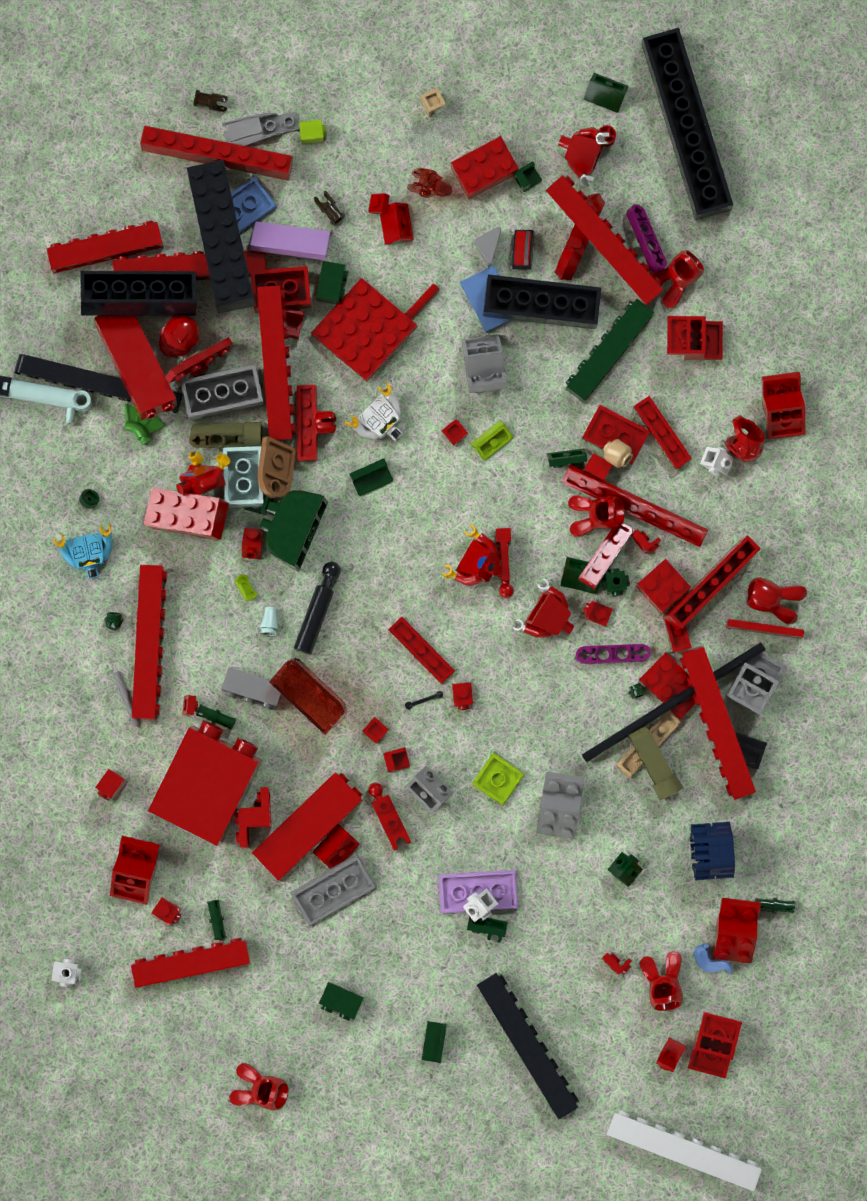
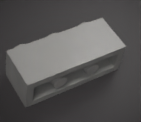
[222,667,284,710]

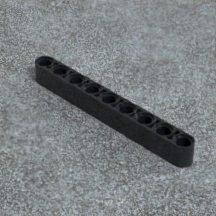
[14,354,182,413]

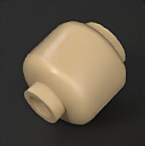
[603,439,633,468]

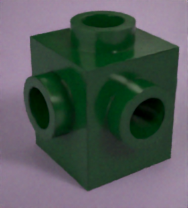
[602,568,630,597]
[607,852,643,887]

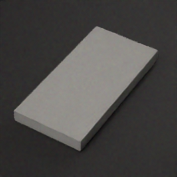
[290,854,377,927]

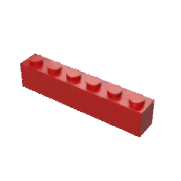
[46,221,164,274]
[664,535,761,631]
[131,938,251,988]

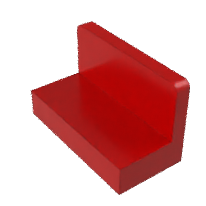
[380,202,414,245]
[313,824,360,869]

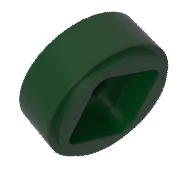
[79,489,99,509]

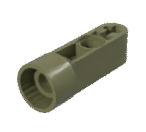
[189,422,262,448]
[628,726,684,800]

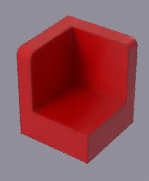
[583,453,613,480]
[383,747,410,773]

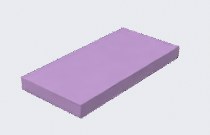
[250,221,330,260]
[439,870,518,914]

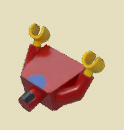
[176,451,230,495]
[441,524,501,586]

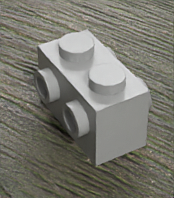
[405,766,453,814]

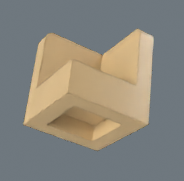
[420,88,446,118]

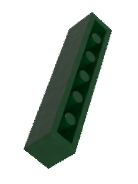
[566,298,655,403]

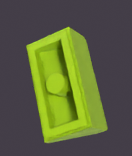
[470,421,514,461]

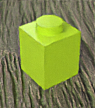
[299,119,327,145]

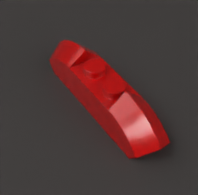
[554,193,605,280]

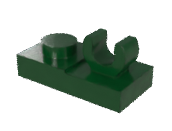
[547,448,587,470]
[467,916,508,943]

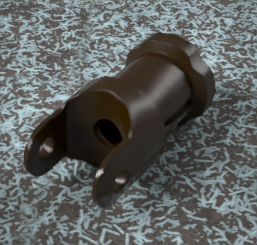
[193,90,228,112]
[314,191,345,225]

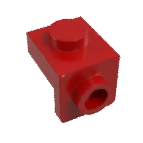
[283,308,304,340]
[242,528,263,559]
[656,1037,686,1072]

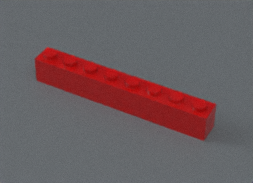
[140,125,293,181]
[545,175,663,305]
[113,249,266,280]
[257,285,296,440]
[132,565,168,720]
[679,645,756,800]

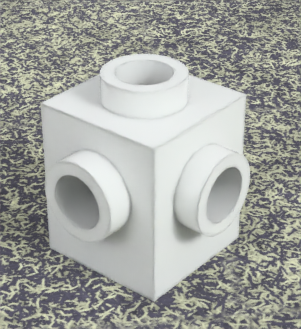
[700,447,734,476]
[463,888,498,922]
[51,959,82,987]

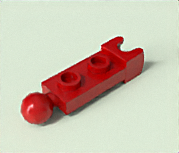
[495,528,514,599]
[368,782,412,851]

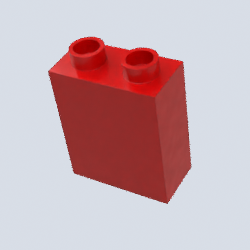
[148,720,263,846]

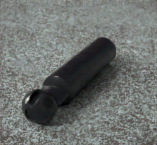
[293,561,341,655]

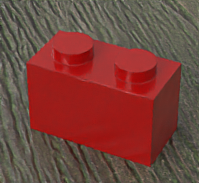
[95,768,128,801]

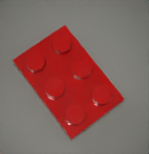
[582,405,650,465]
[639,652,695,719]

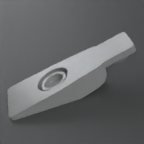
[222,112,300,146]

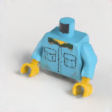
[53,523,113,579]

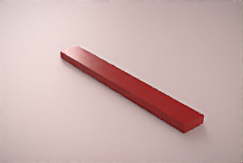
[562,465,708,547]

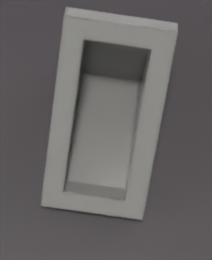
[474,227,501,267]

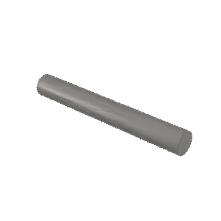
[113,671,141,727]

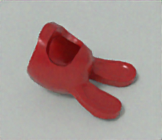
[650,250,704,308]
[568,495,625,537]
[747,577,807,624]
[639,951,683,1011]
[229,1063,289,1111]

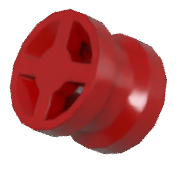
[599,125,616,147]

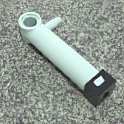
[0,376,92,424]

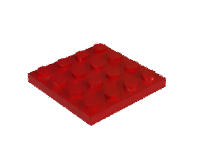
[311,278,418,382]

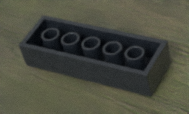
[80,271,197,316]
[483,274,601,329]

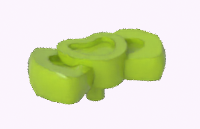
[234,574,258,601]

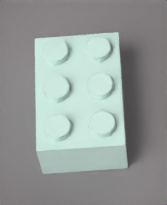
[223,446,264,508]

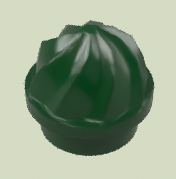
[104,612,124,631]

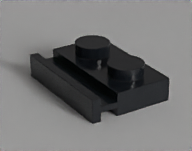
[735,732,767,769]

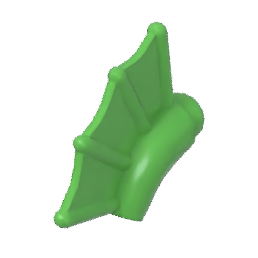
[125,404,166,445]

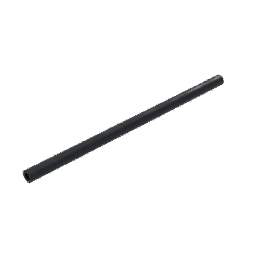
[581,642,766,763]

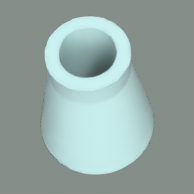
[259,607,278,636]

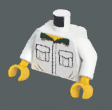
[345,382,403,441]

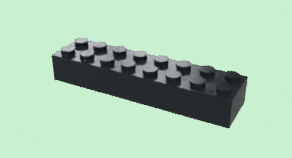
[186,160,255,314]

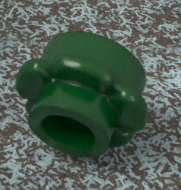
[628,683,646,699]

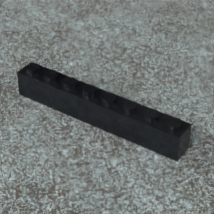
[477,973,579,1120]

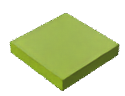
[471,753,525,806]

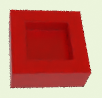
[368,193,390,214]
[441,419,468,446]
[182,695,198,716]
[362,717,389,744]

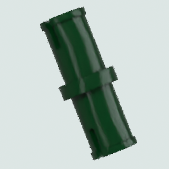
[196,704,236,730]
[755,898,795,913]
[207,899,227,940]

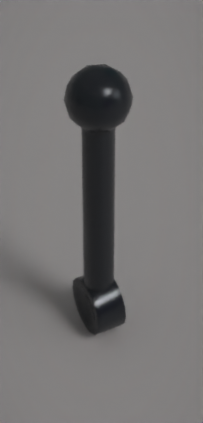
[405,691,443,709]

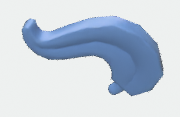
[694,944,733,974]

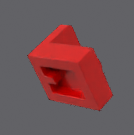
[631,529,661,553]
[583,599,613,627]
[452,682,473,710]
[151,897,182,926]
[601,953,632,975]

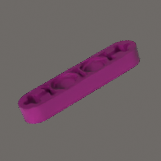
[626,204,667,273]
[575,644,651,664]

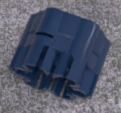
[690,821,735,881]

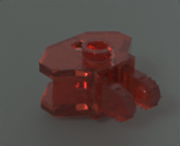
[407,168,453,198]

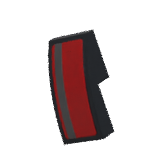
[512,230,535,270]

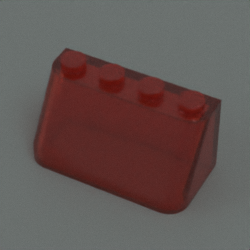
[269,658,348,735]

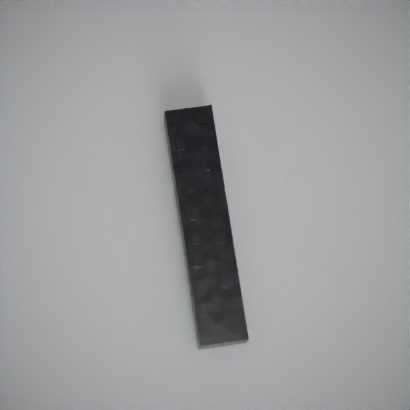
[641,28,733,221]

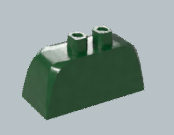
[259,490,328,572]

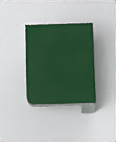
[513,161,542,192]

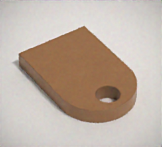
[257,436,296,498]

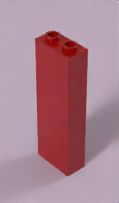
[94,316,177,421]
[252,772,363,881]

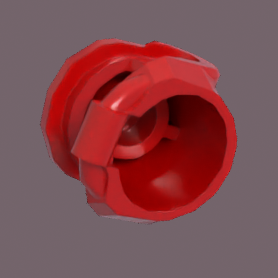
[159,316,199,357]
[725,415,765,462]

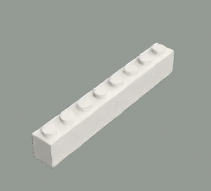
[606,1110,762,1191]

